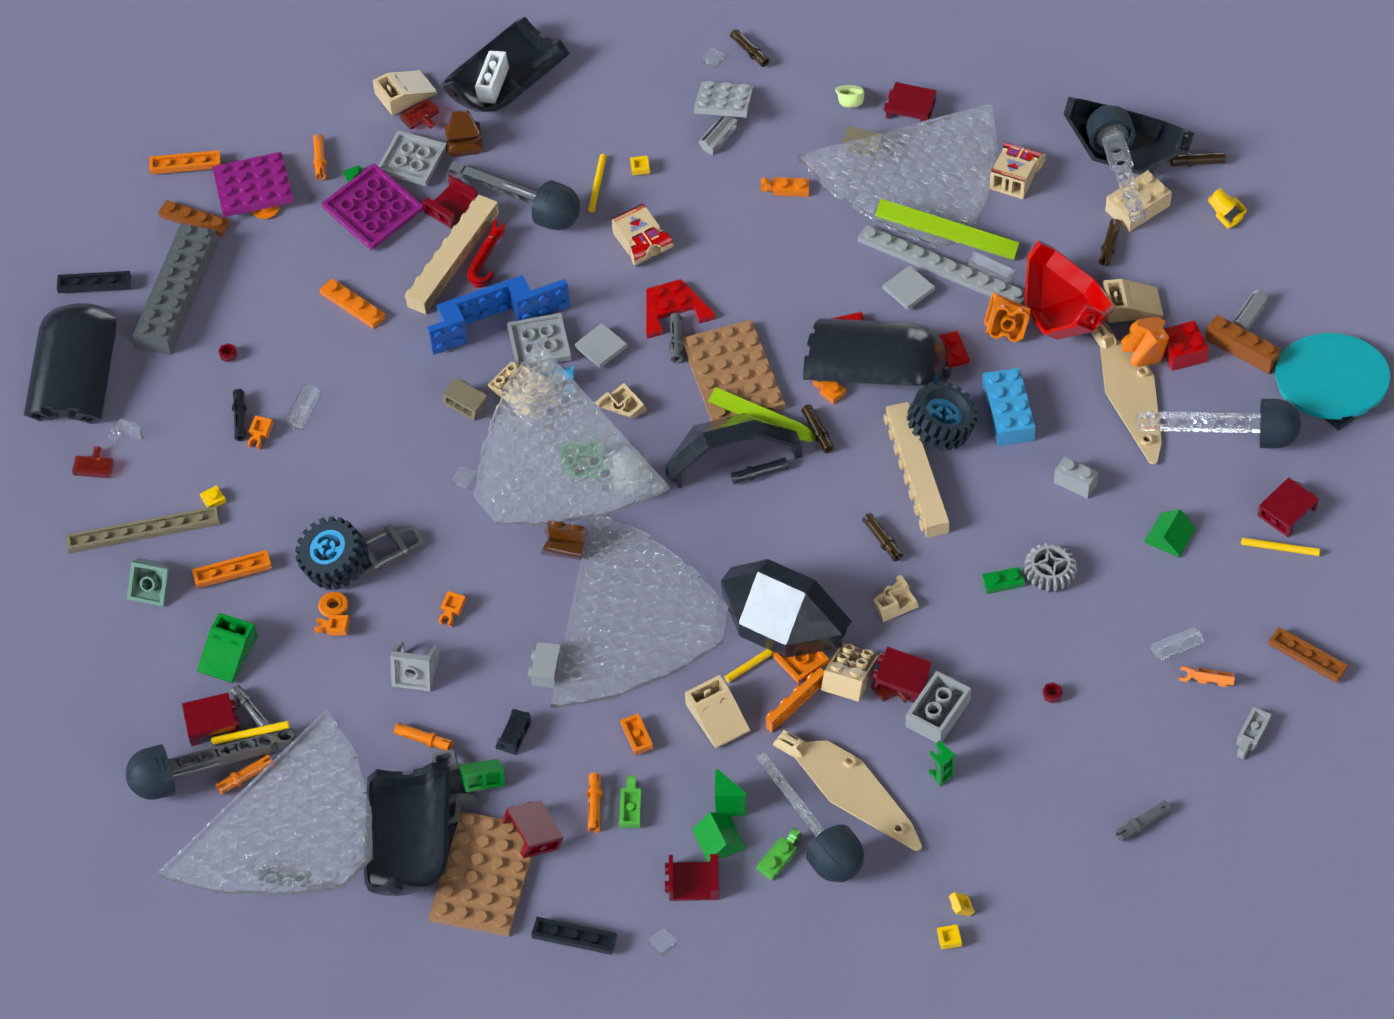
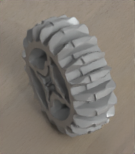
[1024,542,1077,592]

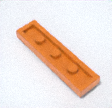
[149,150,221,175]
[319,278,386,329]
[192,550,272,589]
[766,668,824,733]

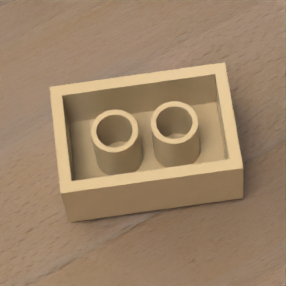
[1105,170,1172,232]

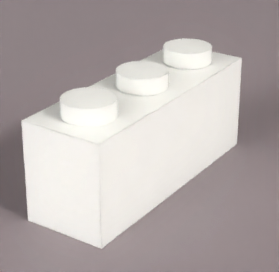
[475,51,509,103]

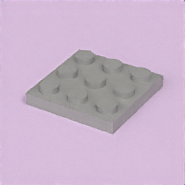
[694,81,753,118]
[378,130,447,186]
[507,313,572,368]

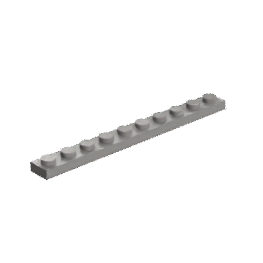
[858,225,1025,305]

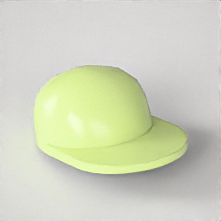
[835,85,864,108]

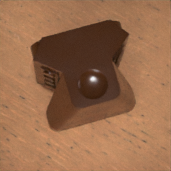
[445,110,483,157]
[541,520,586,560]

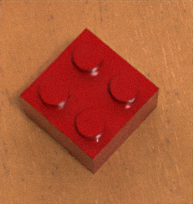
[1163,320,1209,371]

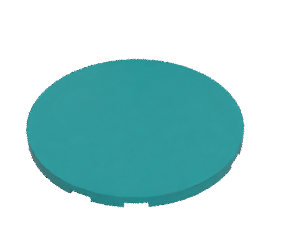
[1275,333,1390,419]

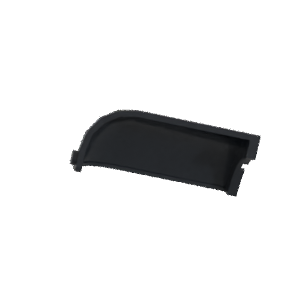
[441,17,570,112]
[24,303,116,424]
[803,318,951,386]
[364,762,450,896]

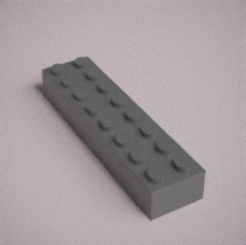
[132,224,218,355]

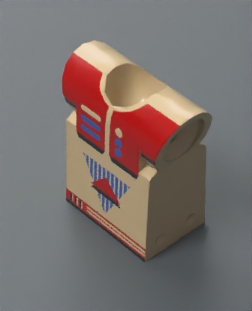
[989,141,1046,199]
[612,204,674,266]

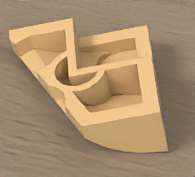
[595,383,648,418]
[873,575,919,622]

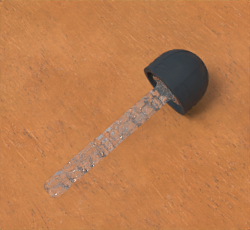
[1086,105,1145,223]
[1135,398,1301,448]
[756,751,864,882]

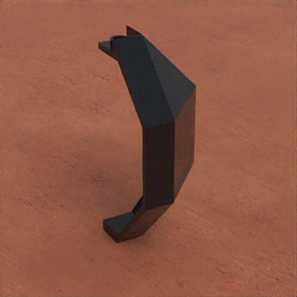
[1064,97,1194,175]
[665,413,803,488]
[721,559,852,658]

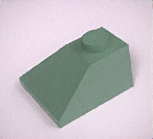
[127,558,169,607]

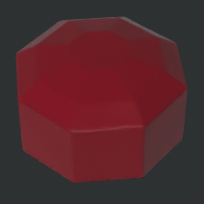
[218,343,237,362]
[1042,682,1063,703]

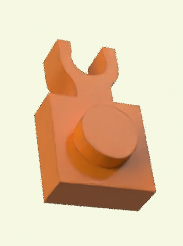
[813,380,846,404]
[247,415,274,450]
[438,591,467,627]
[314,615,350,636]

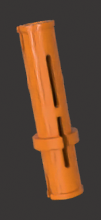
[313,134,327,180]
[394,722,453,751]
[215,754,274,795]
[586,772,603,833]

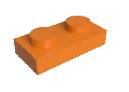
[620,713,654,756]

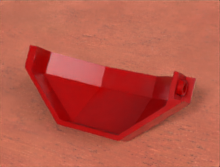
[1024,241,1116,340]

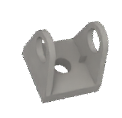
[390,641,439,691]

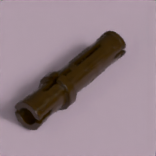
[730,29,770,67]
[1170,152,1226,167]
[1099,219,1121,266]
[801,404,835,454]
[862,513,903,562]

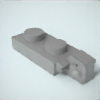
[1236,706,1272,759]

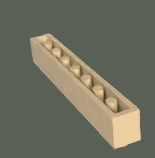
[405,195,499,315]
[883,402,949,538]

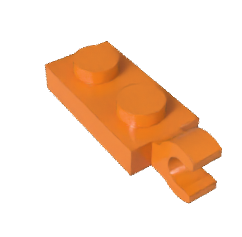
[761,177,809,197]
[1179,665,1235,687]

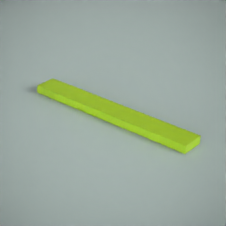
[875,198,1019,260]

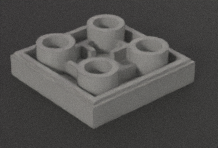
[883,265,935,310]
[575,323,627,368]

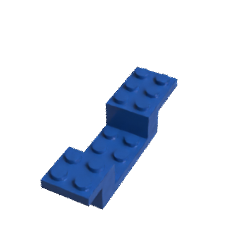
[427,275,570,355]

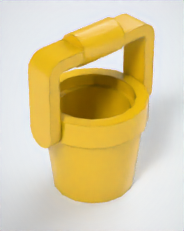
[1207,188,1247,229]

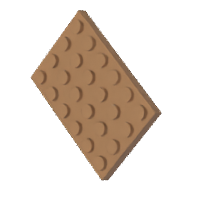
[682,320,785,421]
[429,811,533,937]

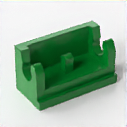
[929,740,955,787]
[459,759,505,792]

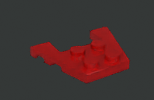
[646,279,715,339]

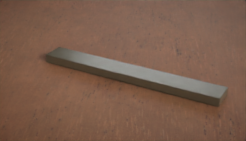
[66,506,220,554]

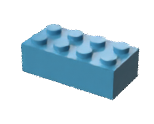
[982,368,1036,446]

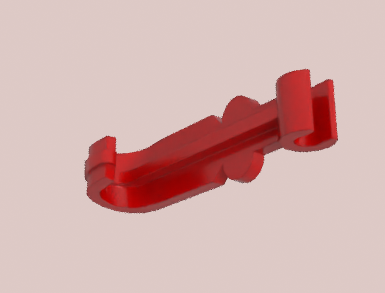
[467,220,505,288]

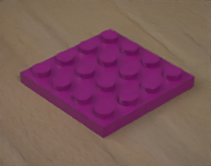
[212,152,294,217]
[321,163,423,251]

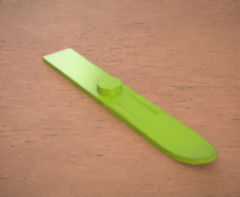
[708,387,814,442]

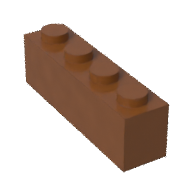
[1205,314,1281,374]

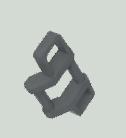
[356,524,424,580]
[432,749,478,825]

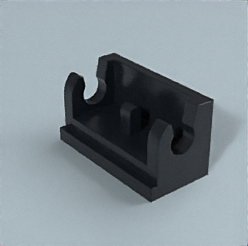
[495,709,531,755]

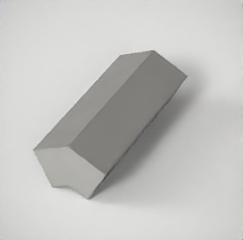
[698,116,737,155]
[1232,289,1268,331]

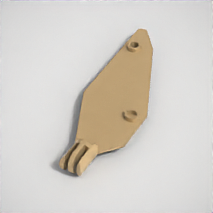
[1091,322,1162,464]
[773,729,922,851]

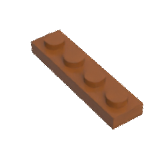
[158,200,231,237]
[1268,627,1348,683]

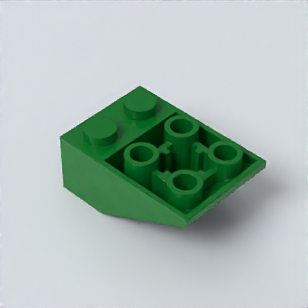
[197,613,258,683]

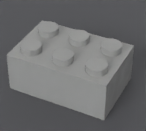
[906,671,971,743]

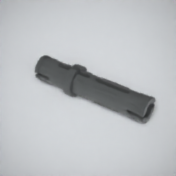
[669,313,684,363]
[230,685,272,734]
[1115,800,1171,842]

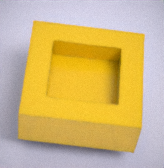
[630,155,650,176]
[200,485,226,508]
[949,892,975,917]
[937,924,962,950]

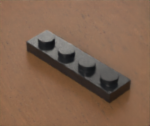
[57,271,131,293]
[531,917,617,955]

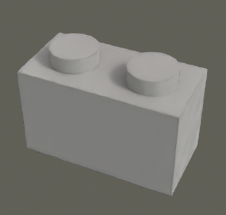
[1054,456,1098,499]
[528,642,562,688]

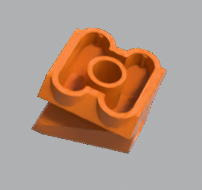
[984,292,1030,342]
[1121,316,1169,367]

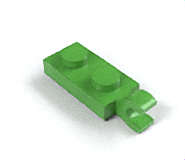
[619,775,641,828]
[756,828,801,881]

